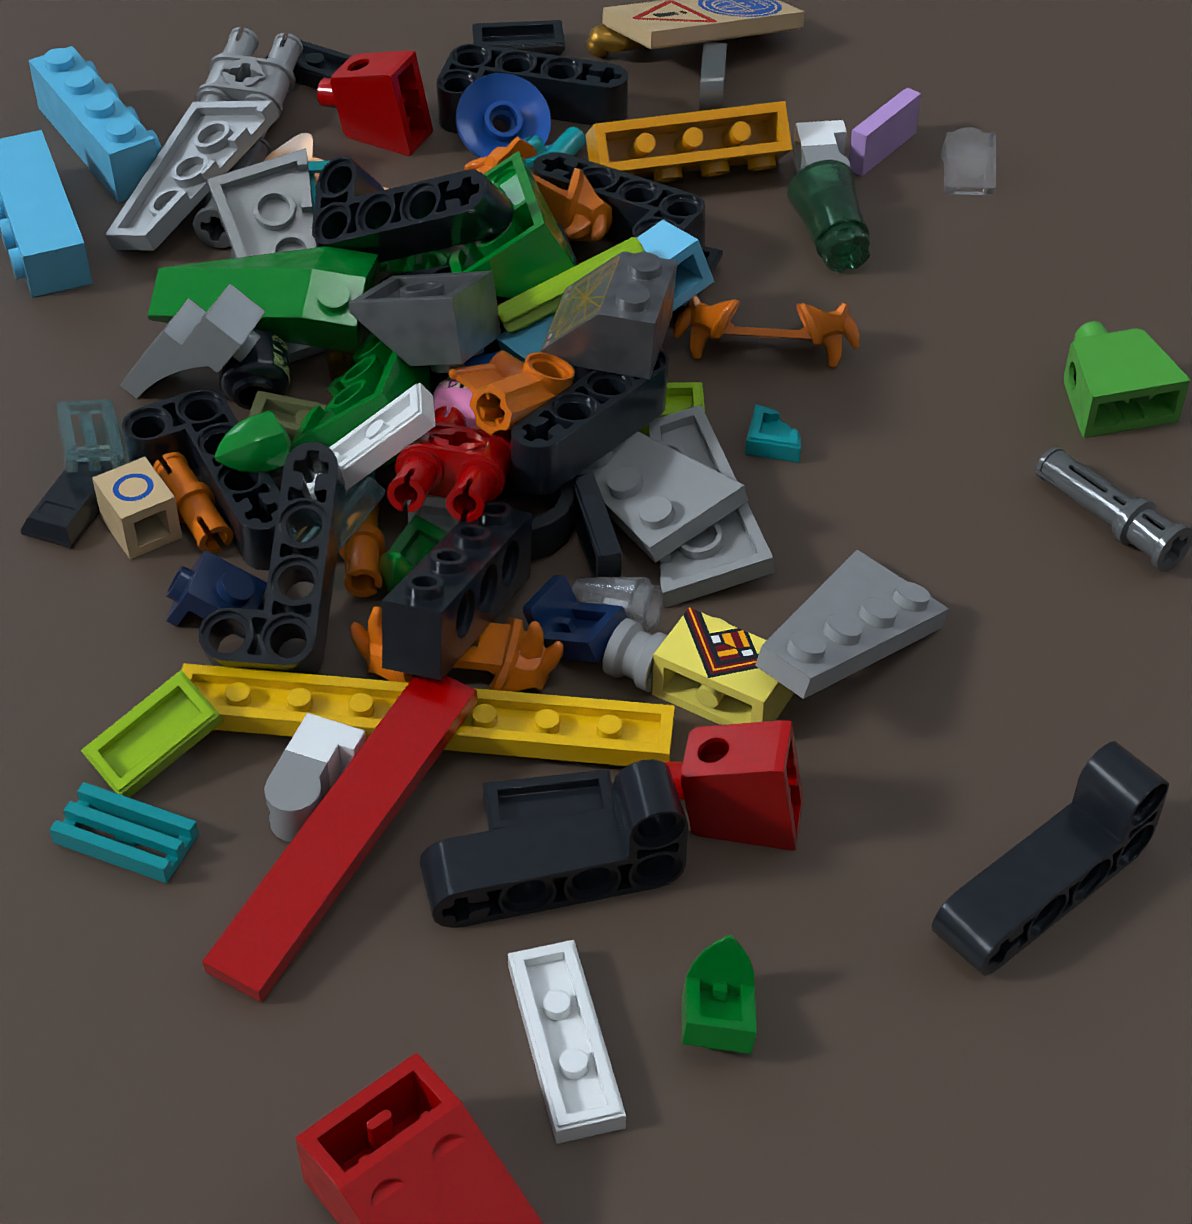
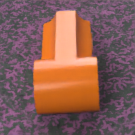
[469,352,575,436]

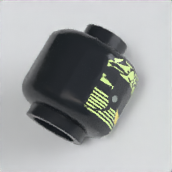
[219,328,290,410]

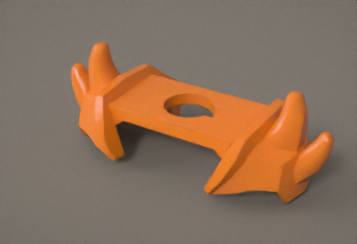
[464,136,613,245]
[673,294,860,367]
[350,606,563,692]

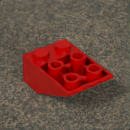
[295,1052,543,1224]

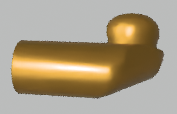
[586,24,647,57]

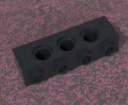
[382,501,532,680]

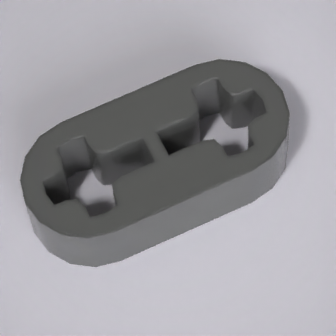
[699,42,727,111]

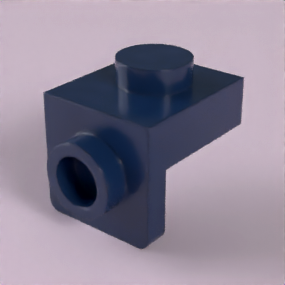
[166,550,267,638]
[523,575,628,662]

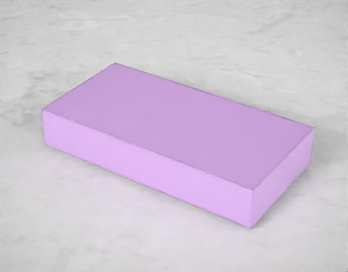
[849,87,921,176]

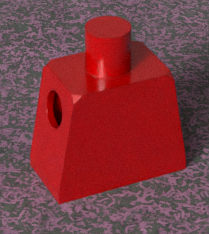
[317,50,433,156]
[662,720,804,850]

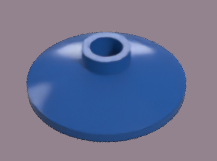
[456,73,551,158]

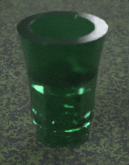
[787,160,871,273]

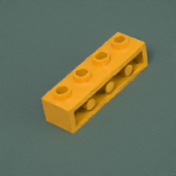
[585,101,792,183]

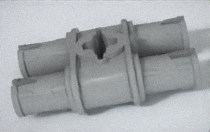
[196,27,303,148]

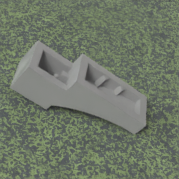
[119,284,266,398]

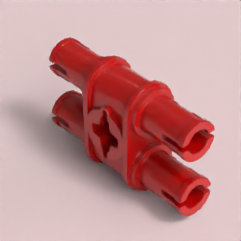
[387,406,512,522]

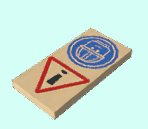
[602,0,805,49]

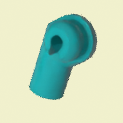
[523,127,586,170]

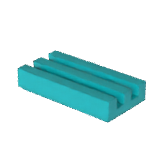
[49,782,199,884]

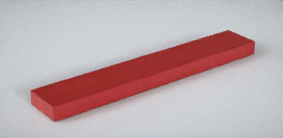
[202,675,478,1003]

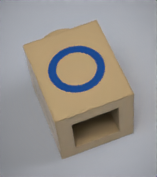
[92,457,183,560]

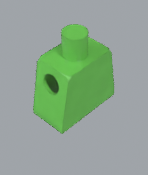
[1064,321,1190,438]

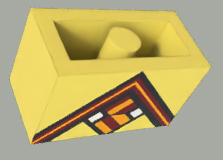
[652,607,794,725]

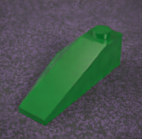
[449,151,576,298]
[147,246,379,353]
[291,333,430,472]

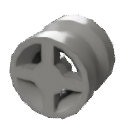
[603,618,668,692]

